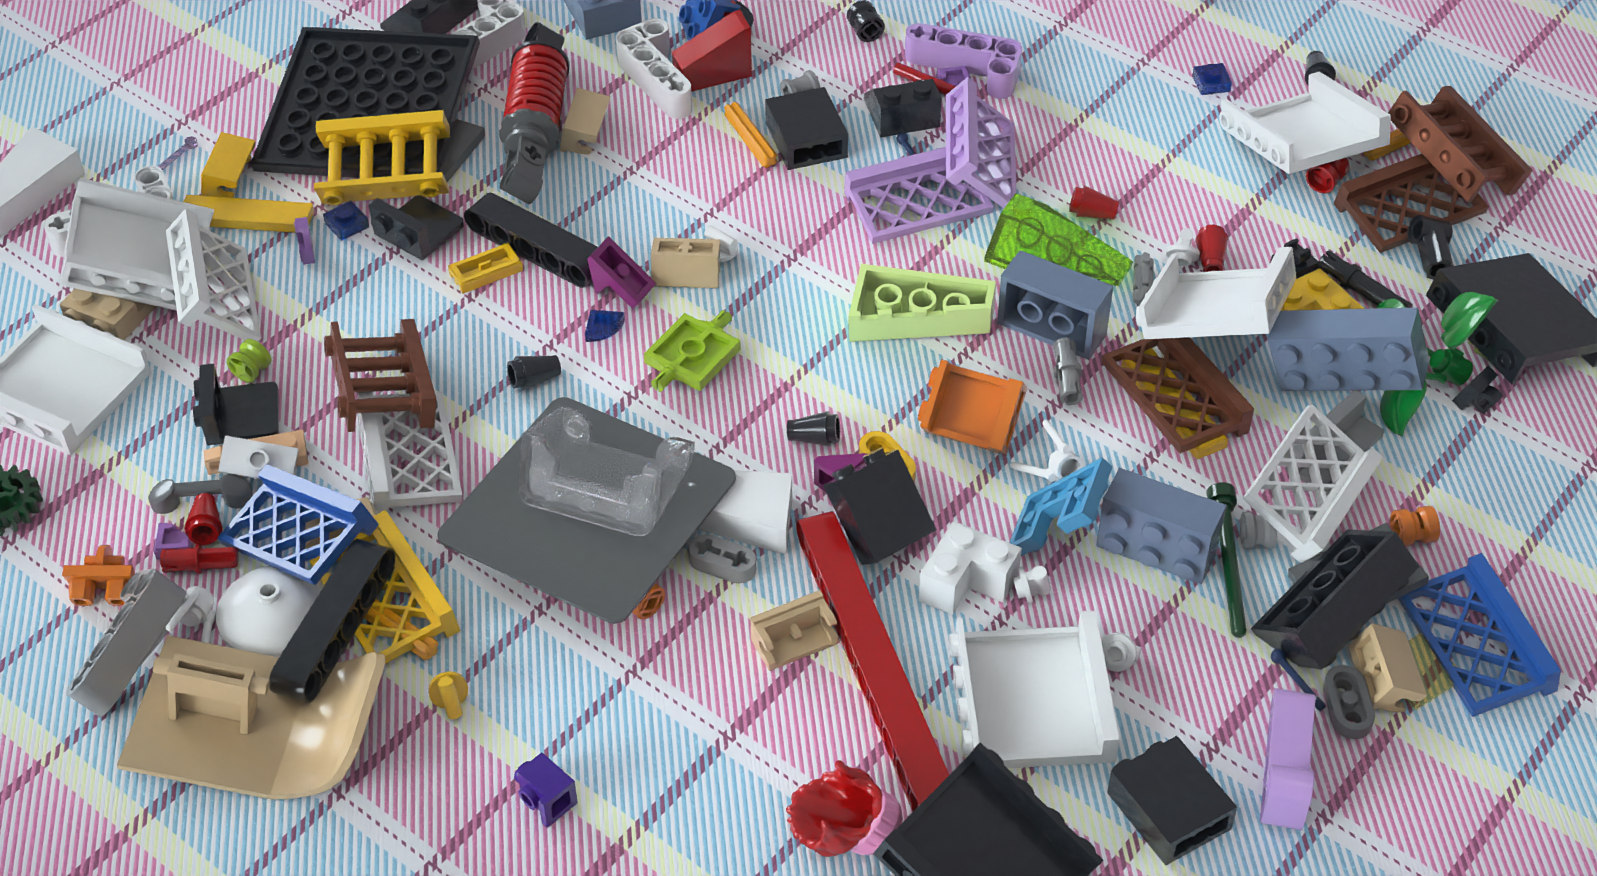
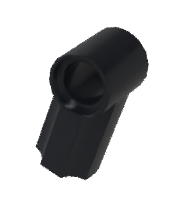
[1407,215,1454,279]

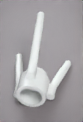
[1010,420,1084,482]
[141,586,216,665]

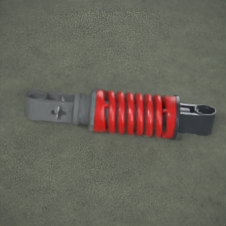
[499,22,570,204]

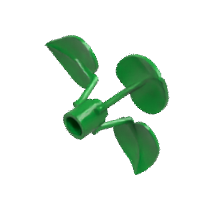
[1377,292,1498,437]

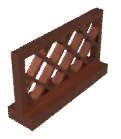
[1333,154,1489,253]
[1101,337,1254,454]

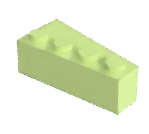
[848,264,996,342]

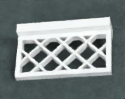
[166,209,261,342]
[357,391,462,514]
[1242,403,1383,563]

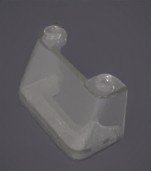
[517,406,695,537]

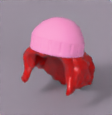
[786,760,903,857]

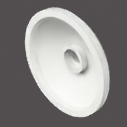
[216,566,324,657]

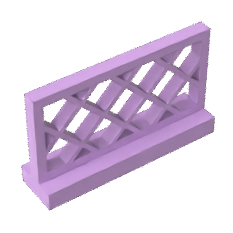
[946,77,1017,213]
[844,147,994,244]

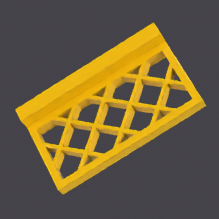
[309,510,461,664]

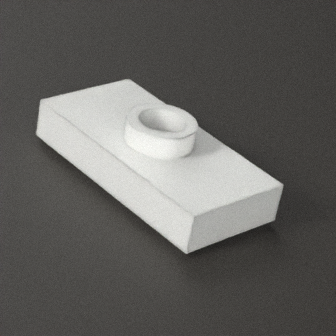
[218,436,299,479]

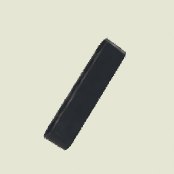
[464,192,598,288]
[269,539,396,703]

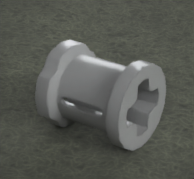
[780,70,821,95]

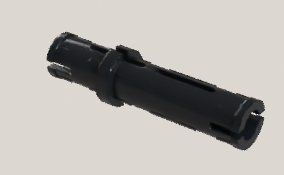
[1317,250,1413,308]

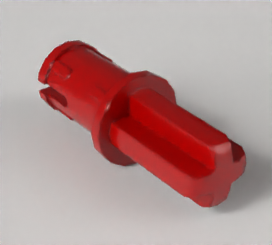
[160,544,239,574]

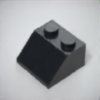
[863,79,942,138]

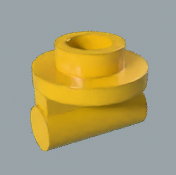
[428,671,468,719]

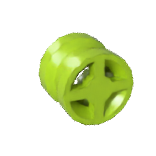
[226,339,272,383]

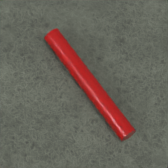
[893,62,978,96]

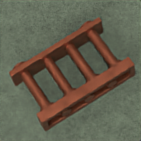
[1388,85,1533,202]
[324,319,436,432]

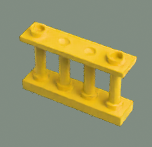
[314,110,450,205]

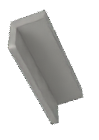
[1286,389,1384,484]

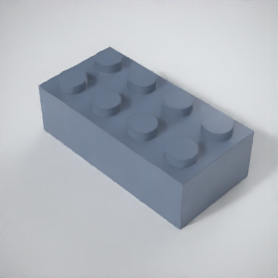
[1267,308,1430,391]

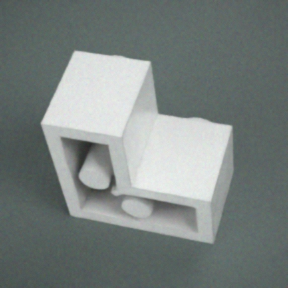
[919,521,1022,615]

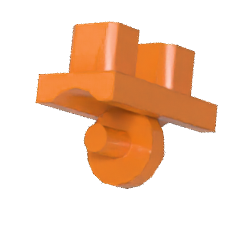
[62,545,135,606]

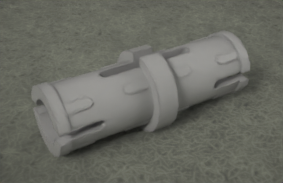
[1053,338,1083,406]

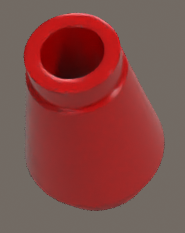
[1069,185,1119,220]
[1195,224,1229,272]
[184,493,223,546]

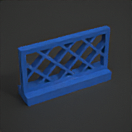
[217,465,379,586]
[1397,553,1561,717]

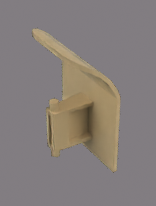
[117,635,386,800]

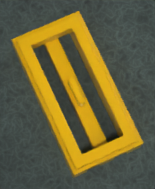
[448,243,523,294]

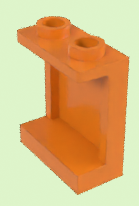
[918,359,1027,456]

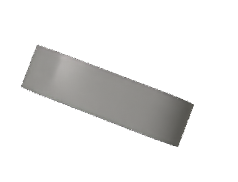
[688,534,756,584]

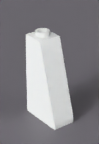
[0,127,85,238]
[699,470,792,553]

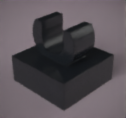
[1270,238,1319,279]
[1452,365,1503,414]

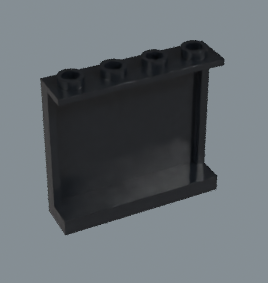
[1426,253,1597,385]
[873,742,1103,876]

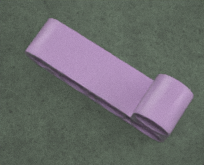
[905,23,1022,99]
[1260,688,1315,830]

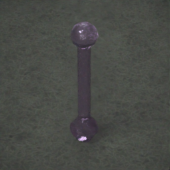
[157,136,198,170]

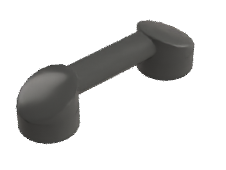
[148,474,253,514]

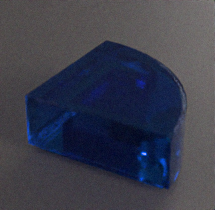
[585,310,625,342]

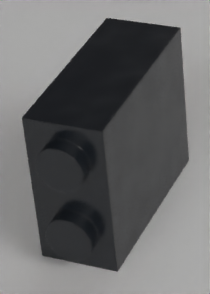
[765,87,848,170]
[823,448,937,565]
[1107,736,1237,866]

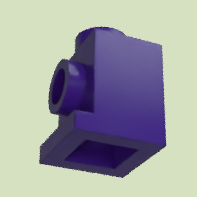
[514,752,578,828]

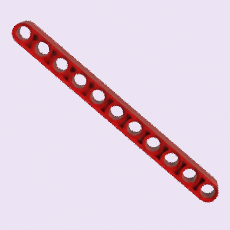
[796,511,949,812]

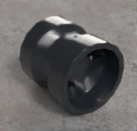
[846,0,885,42]

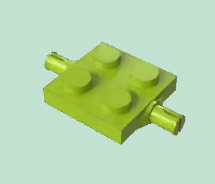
[644,310,741,392]

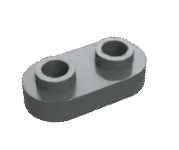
[1323,665,1375,739]

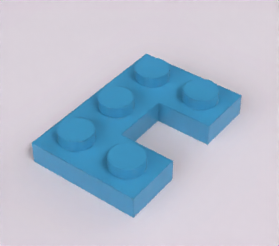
[1009,458,1113,556]

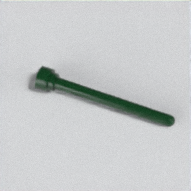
[1206,482,1247,638]

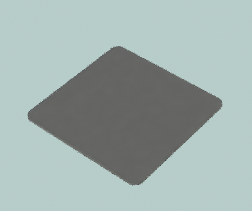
[437,397,736,624]

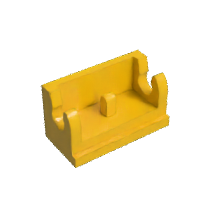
[201,132,255,198]

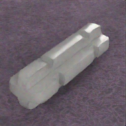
[1133,252,1154,307]

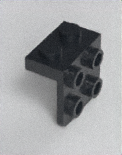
[368,195,464,261]
[193,363,279,445]

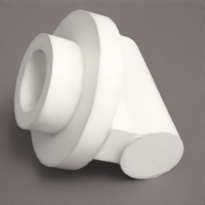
[704,225,738,262]
[1166,228,1200,266]
[1013,566,1051,604]
[1101,632,1142,672]

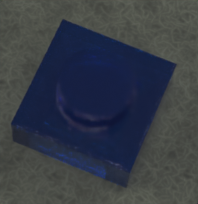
[1192,63,1232,95]
[323,201,369,241]

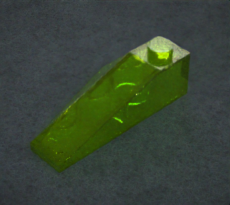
[984,193,1133,286]

